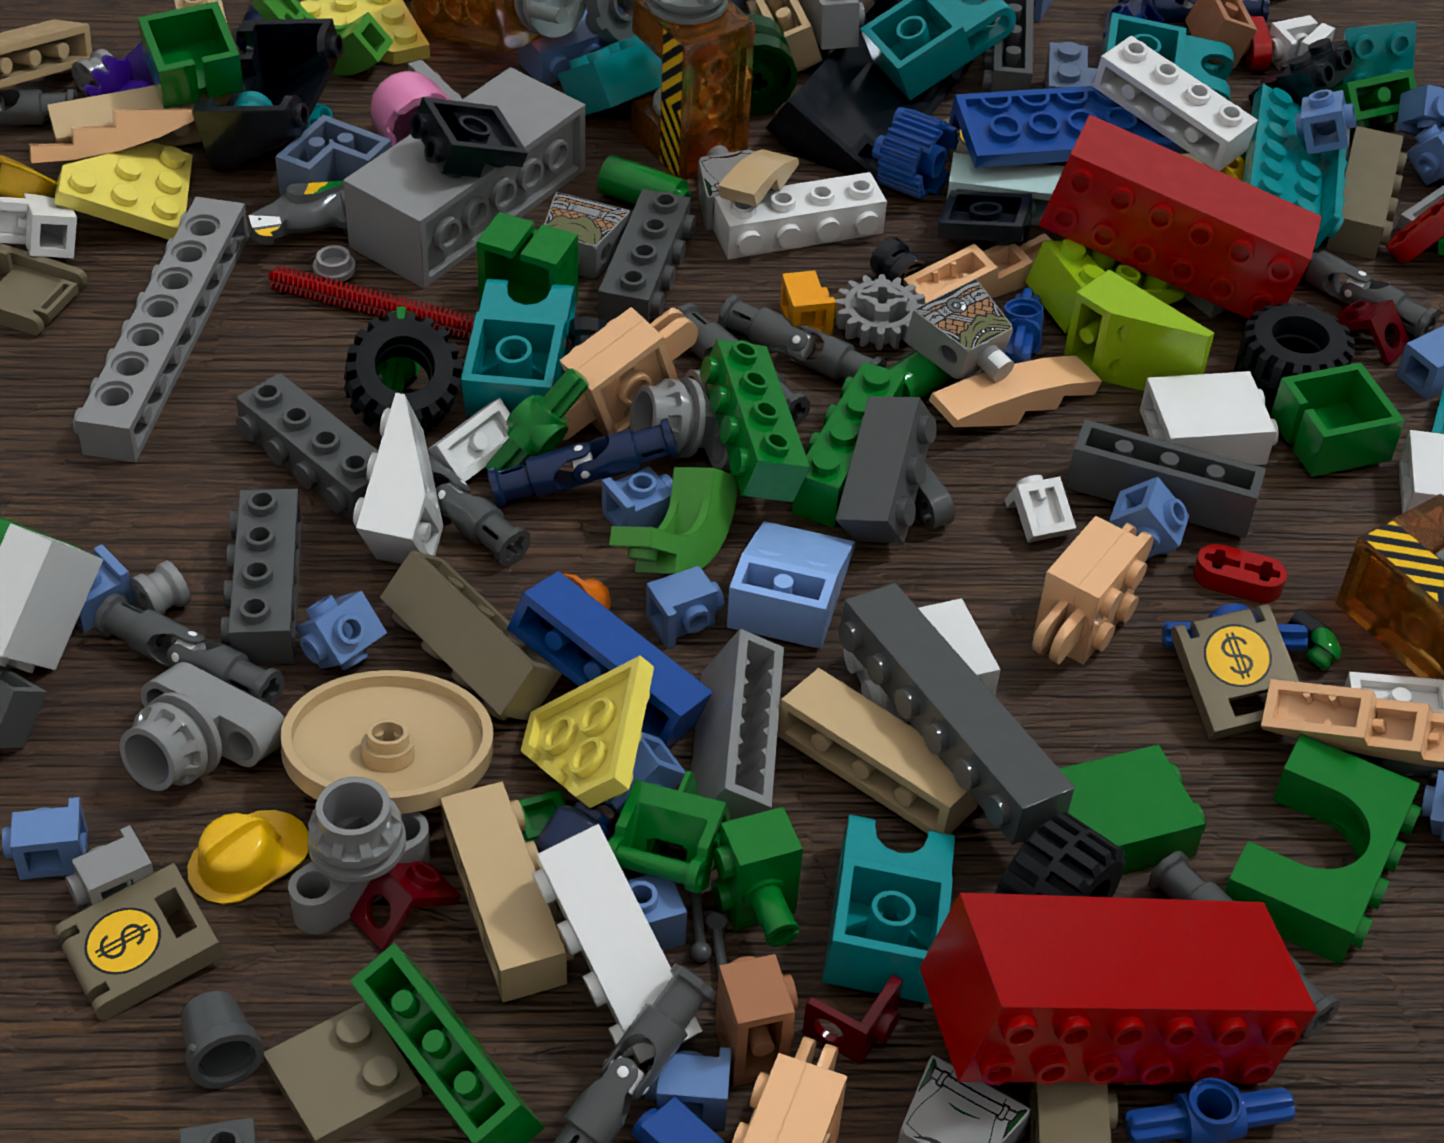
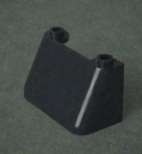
[192,18,344,171]

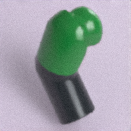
[1288,609,1342,671]

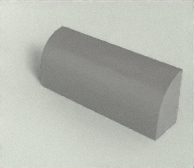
[691,629,784,820]

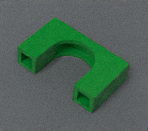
[1225,734,1422,965]

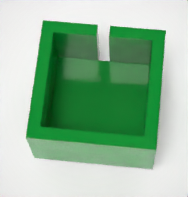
[137,1,244,108]
[476,212,578,309]
[1270,362,1405,477]

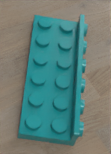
[1242,84,1348,249]

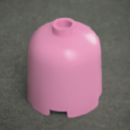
[370,71,451,147]

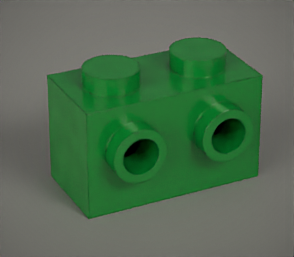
[1331,69,1417,133]

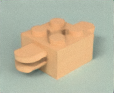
[559,307,698,440]
[1031,516,1154,665]
[732,1036,847,1143]

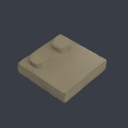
[264,1001,422,1143]

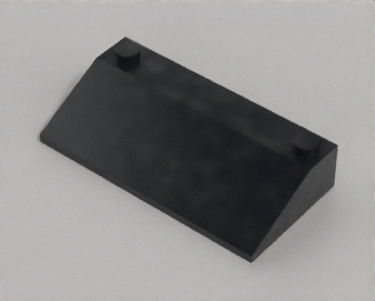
[766,0,973,182]

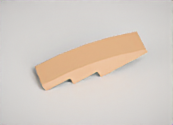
[29,108,195,163]
[904,233,1053,304]
[929,355,1102,427]
[1261,679,1444,768]

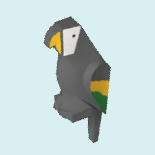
[248,181,348,245]

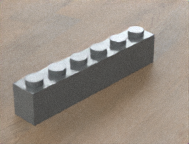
[838,583,1075,845]

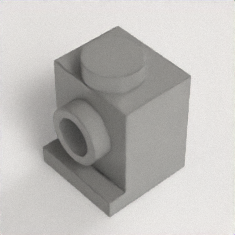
[65,825,154,908]

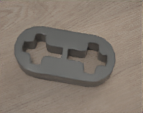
[915,464,955,531]

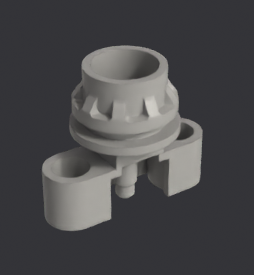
[630,369,730,471]
[120,662,285,791]
[288,777,431,934]

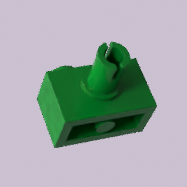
[711,807,803,947]

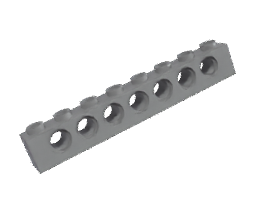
[73,197,249,463]

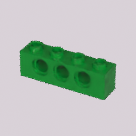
[350,943,545,1143]

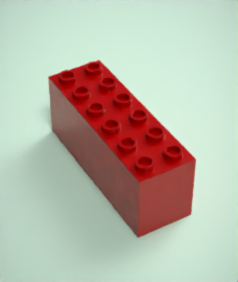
[1038,114,1322,319]
[919,892,1317,1085]

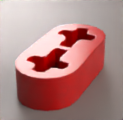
[1242,16,1273,71]
[1386,198,1444,264]
[1193,544,1287,603]

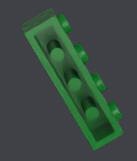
[700,339,810,502]
[792,362,905,528]

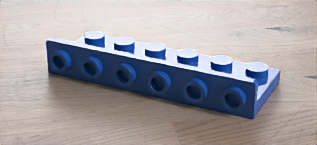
[949,86,1189,168]

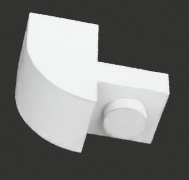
[0,193,77,258]

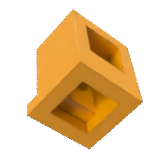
[779,270,836,337]

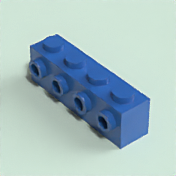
[507,571,713,748]

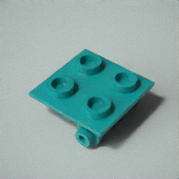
[1333,22,1417,88]

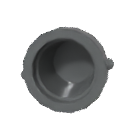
[180,991,264,1089]

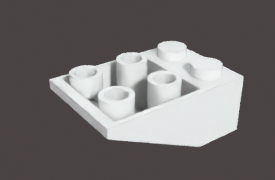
[353,393,443,564]

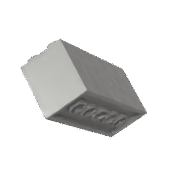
[343,67,585,289]

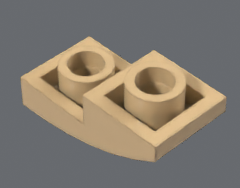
[718,149,799,207]

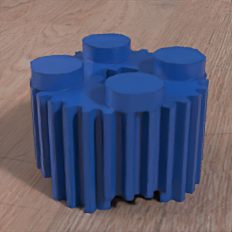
[872,107,959,199]

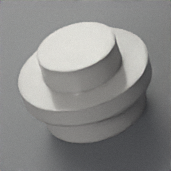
[313,245,356,283]

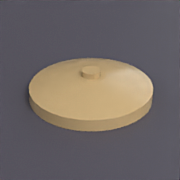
[281,670,493,814]

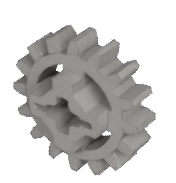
[834,274,925,350]

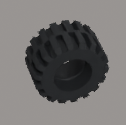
[1234,303,1355,409]
[344,312,462,433]
[994,812,1125,897]

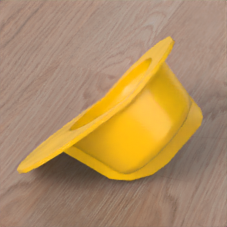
[0,155,57,198]
[187,810,309,905]

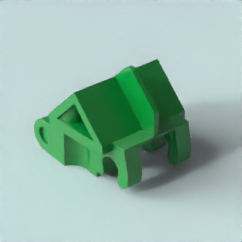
[608,770,731,894]

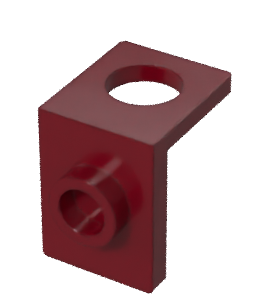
[1336,299,1410,365]
[350,861,461,950]
[802,975,903,1065]

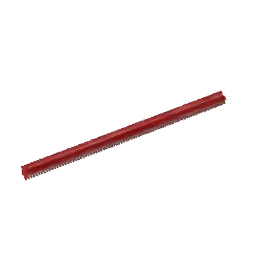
[268,265,679,378]

